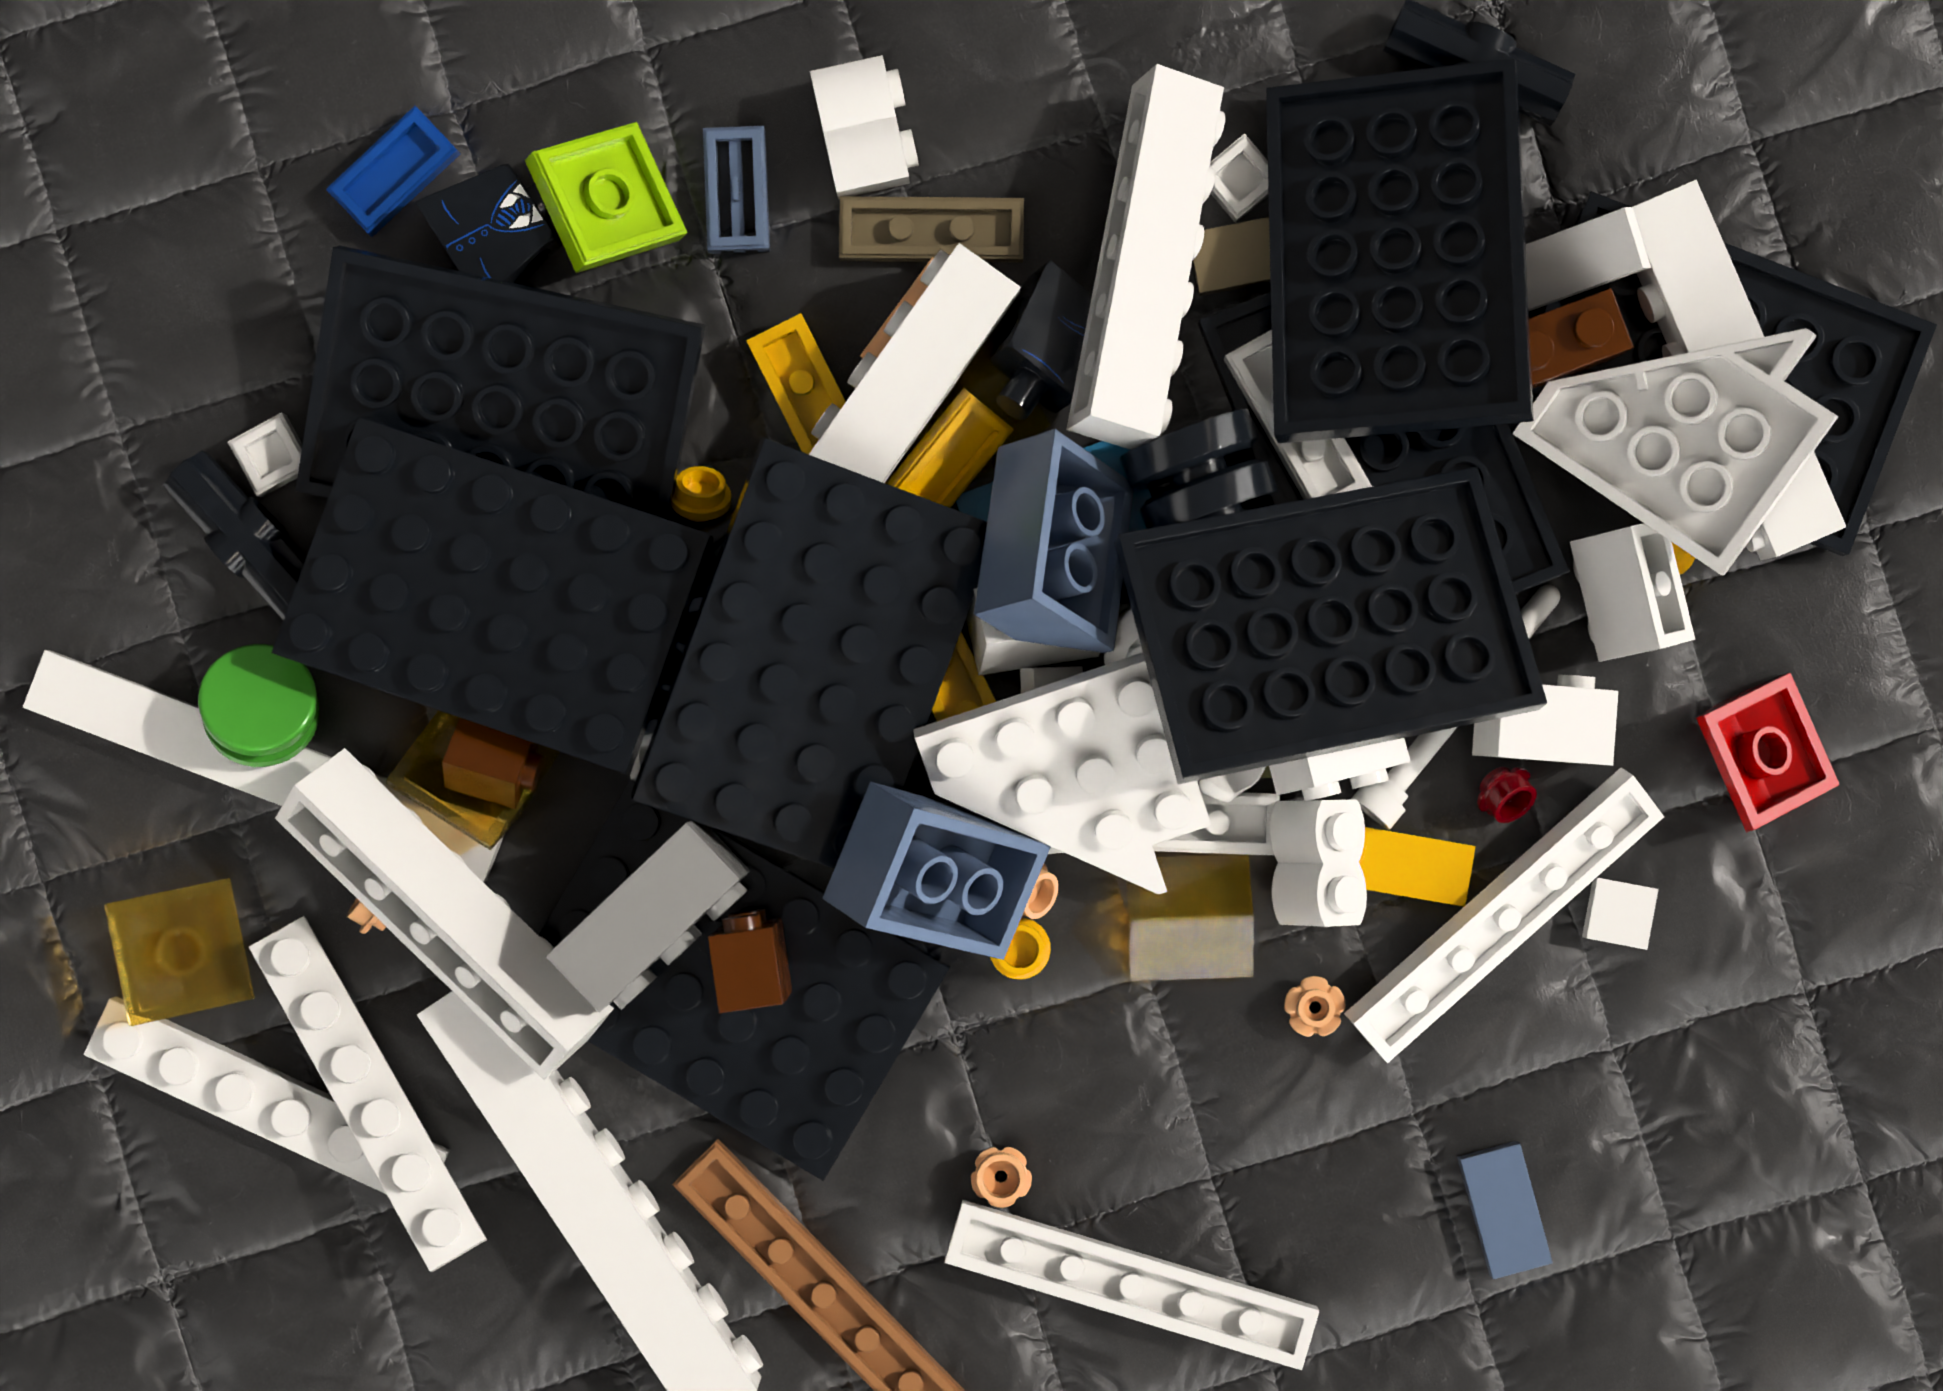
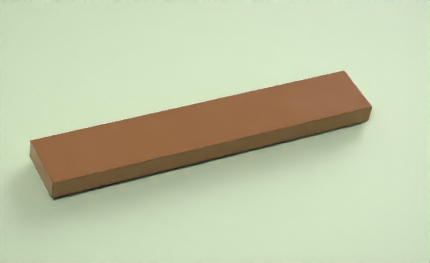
[672,1139,965,1391]

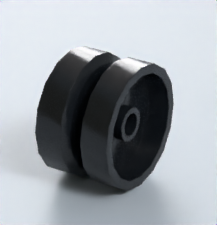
[1120,409,1278,529]

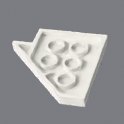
[1513,328,1838,576]
[913,653,1211,894]

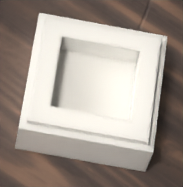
[1209,133,1269,223]
[228,412,303,497]
[1582,877,1658,950]

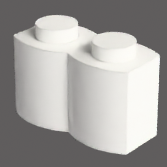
[810,55,919,199]
[1270,799,1367,927]

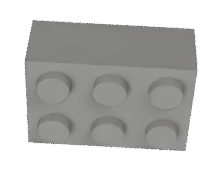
[546,820,750,1012]

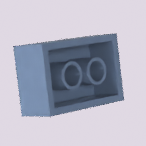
[822,781,1051,960]

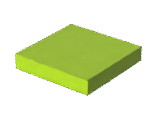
[525,122,688,273]

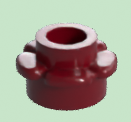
[1477,767,1537,823]

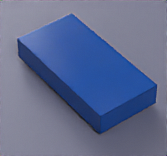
[326,106,461,237]

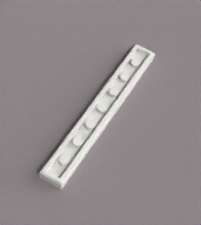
[22,650,508,882]

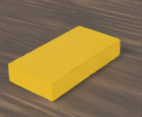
[885,388,1014,508]
[1359,827,1476,907]

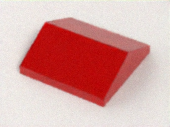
[1696,673,1840,832]

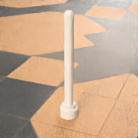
[1351,584,1560,830]

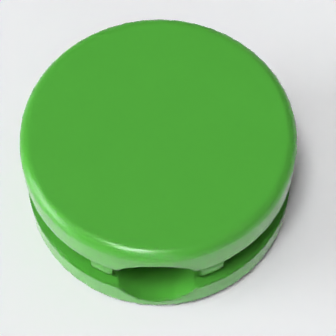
[198,644,319,767]

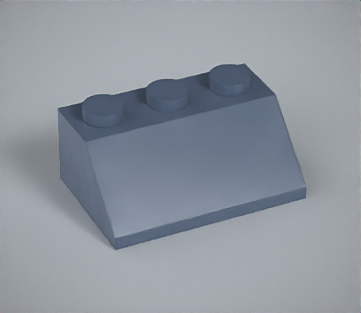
[974,429,1134,653]

